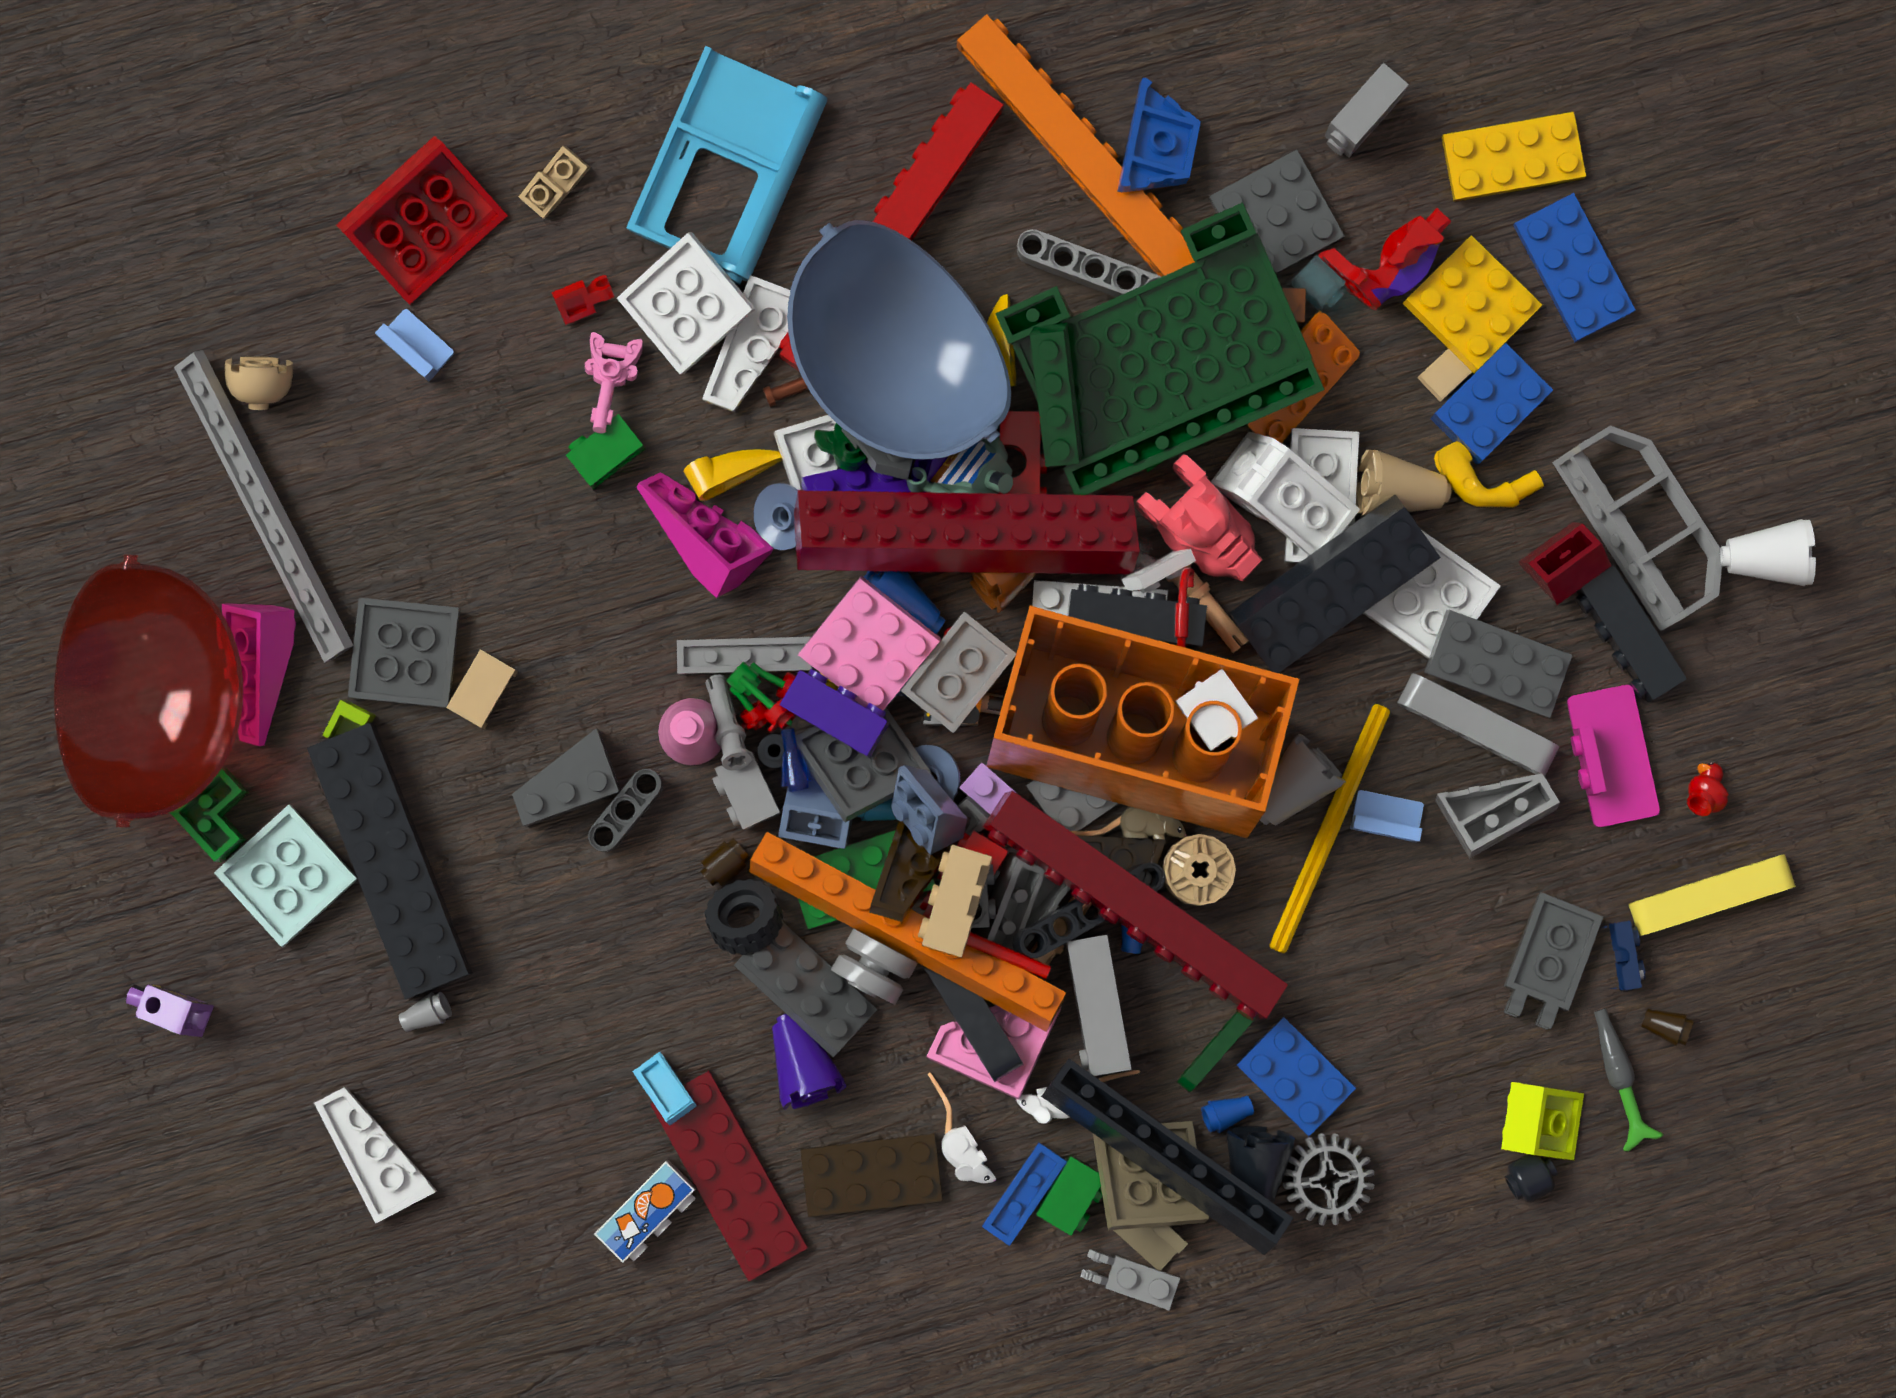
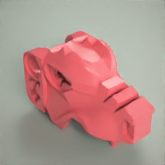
[1135,454,1263,582]

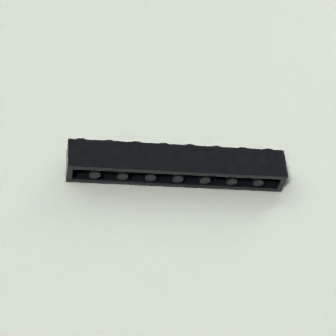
[1041,1059,1293,1255]

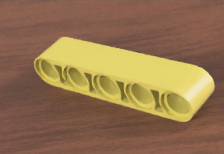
[1628,854,1796,936]

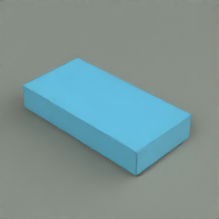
[632,1052,697,1125]

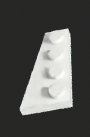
[314,1087,437,1224]

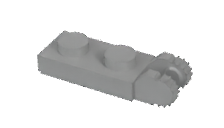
[1080,1249,1180,1310]

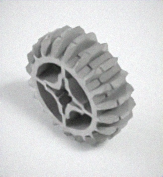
[1283,1133,1374,1225]

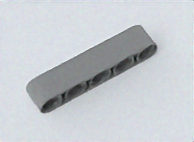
[1017,229,1161,297]
[1397,673,1559,777]

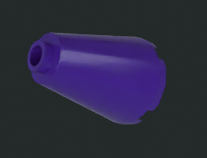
[772,1014,846,1110]

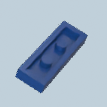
[982,1142,1067,1246]

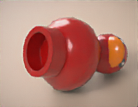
[1687,762,1729,816]

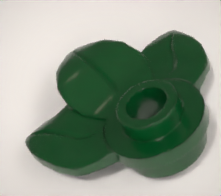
[814,423,867,471]

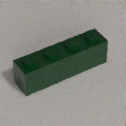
[1030,323,1083,467]

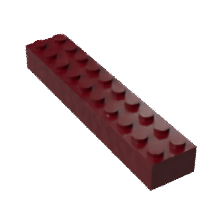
[794,490,1140,574]

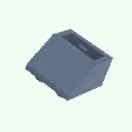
[891,765,967,855]
[778,767,852,849]

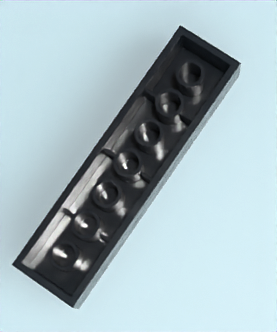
[307,723,473,999]

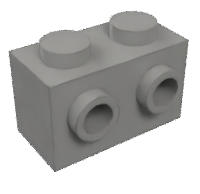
[712,752,781,831]

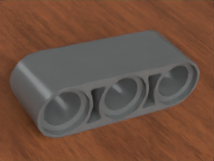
[588,769,664,852]

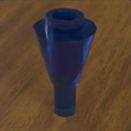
[781,728,814,792]

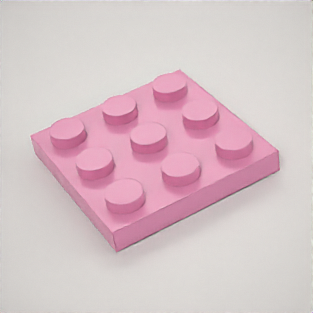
[798,576,941,710]

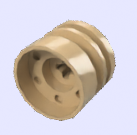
[1162,834,1236,906]

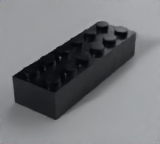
[1230,495,1441,673]

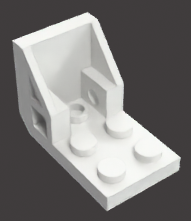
[1211,431,1360,555]

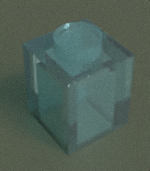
[1291,255,1346,311]

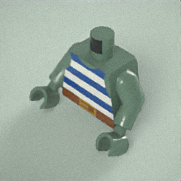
[907,437,1013,494]

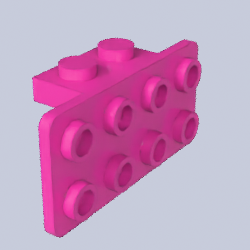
[1567,685,1660,827]

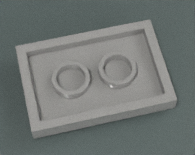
[901,612,1016,733]

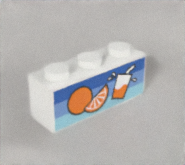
[594,1160,696,1263]

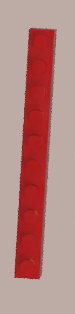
[779,82,1004,372]

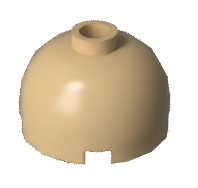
[225,356,293,410]

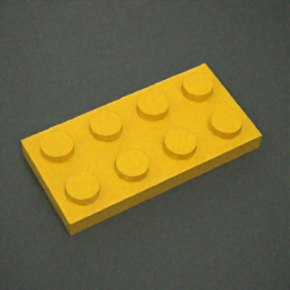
[1442,112,1586,202]

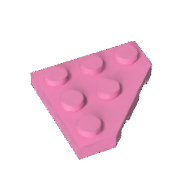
[926,1005,1061,1100]

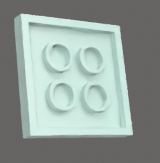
[214,804,358,947]

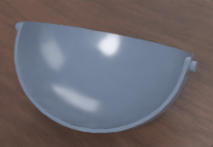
[787,220,1011,459]

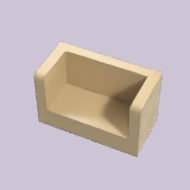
[446,650,518,730]

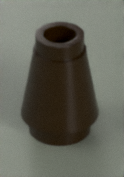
[1641,1008,1694,1046]

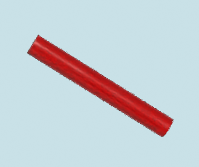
[966,932,1051,979]

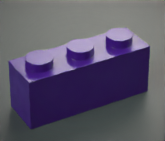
[779,669,890,758]

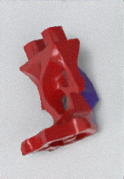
[1316,208,1451,311]

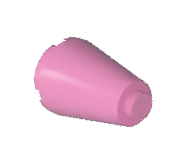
[658,698,721,765]

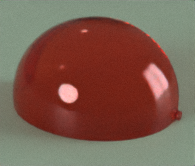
[54,555,244,827]

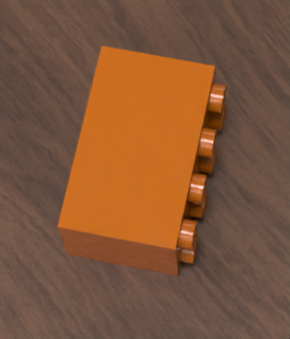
[986,606,1300,838]

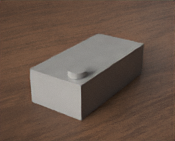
[1065,935,1131,1076]

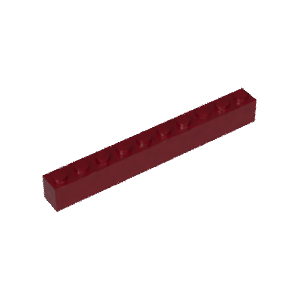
[982,791,1288,1021]

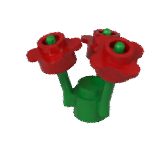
[726,661,798,733]

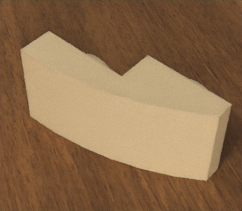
[518,146,591,219]
[1417,349,1472,402]

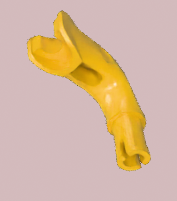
[1434,441,1544,507]

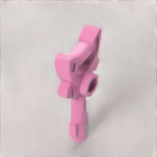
[585,332,643,433]

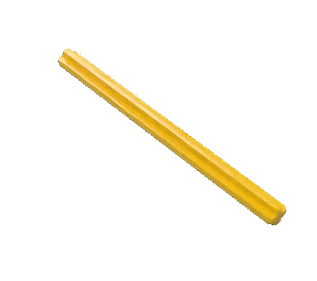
[1270,704,1390,953]

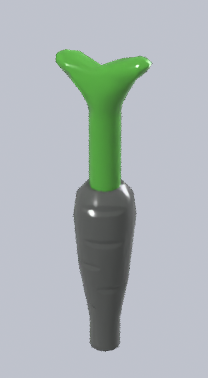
[1594,1008,1663,1151]

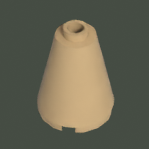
[1356,450,1451,516]

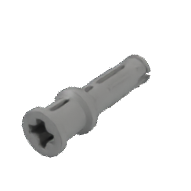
[705,674,752,771]

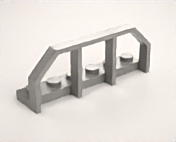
[1552,426,1722,632]

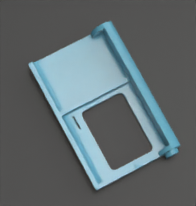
[626,46,828,285]

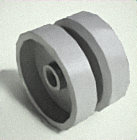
[831,928,918,1005]

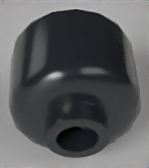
[1504,1154,1558,1203]

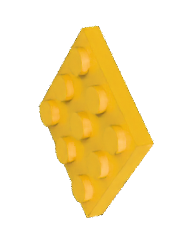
[1402,235,1542,373]

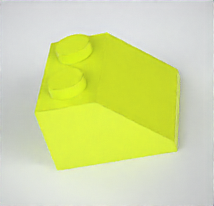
[1501,1082,1584,1160]

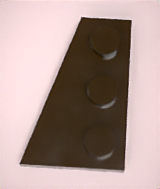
[1076,835,1166,886]

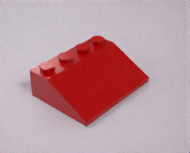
[336,136,508,305]

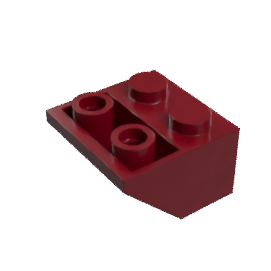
[1519,522,1612,605]

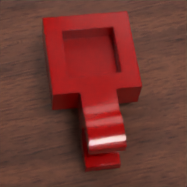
[552,275,615,325]

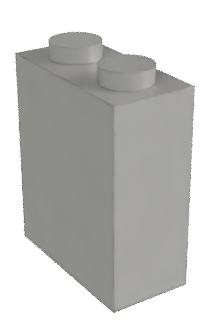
[1324,63,1409,158]

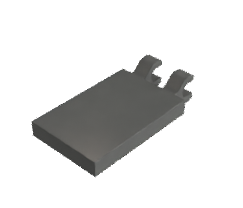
[1503,892,1603,1030]

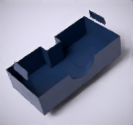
[1599,921,1645,990]

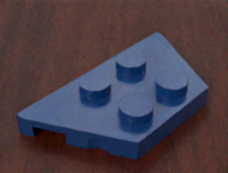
[1117,77,1201,193]

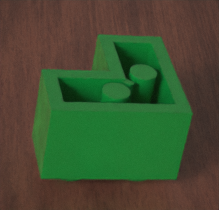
[169,766,249,863]

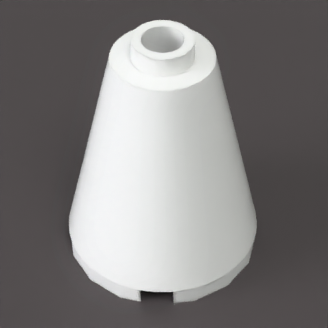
[1720,519,1816,586]

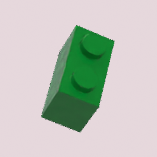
[566,414,645,490]
[1036,1155,1102,1236]

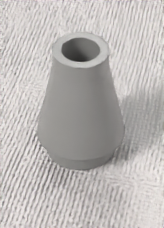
[399,992,452,1032]

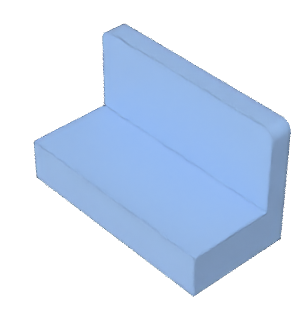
[375,309,454,382]
[1350,790,1424,842]

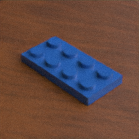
[1513,193,1636,342]

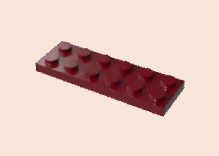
[650,1070,808,1281]

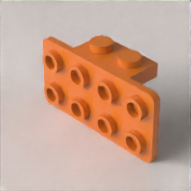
[1246,312,1360,443]

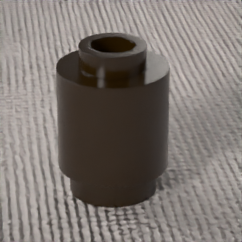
[700,838,751,887]

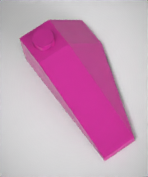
[637,472,773,598]
[222,603,296,746]

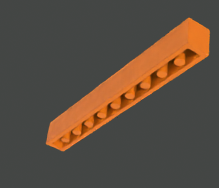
[957,14,1195,277]
[749,832,1066,1032]

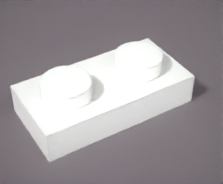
[1122,549,1196,594]

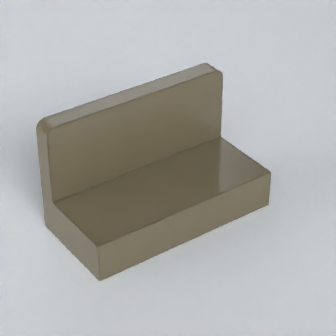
[1113,1226,1188,1271]

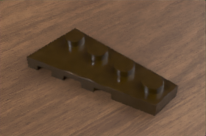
[869,816,971,922]

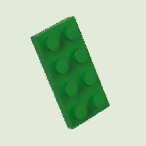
[798,830,935,929]

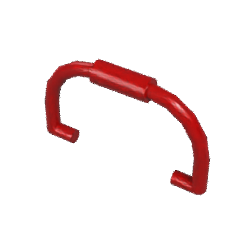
[1175,567,1194,648]

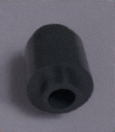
[758,734,793,769]

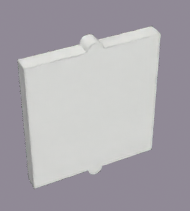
[1175,669,1258,751]

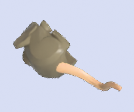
[1071,807,1186,840]

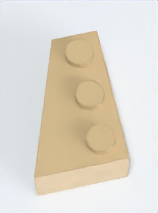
[918,845,992,958]

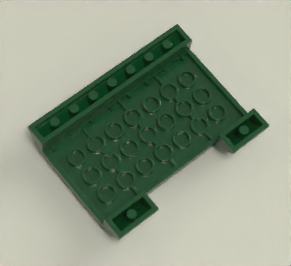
[995,202,1325,495]

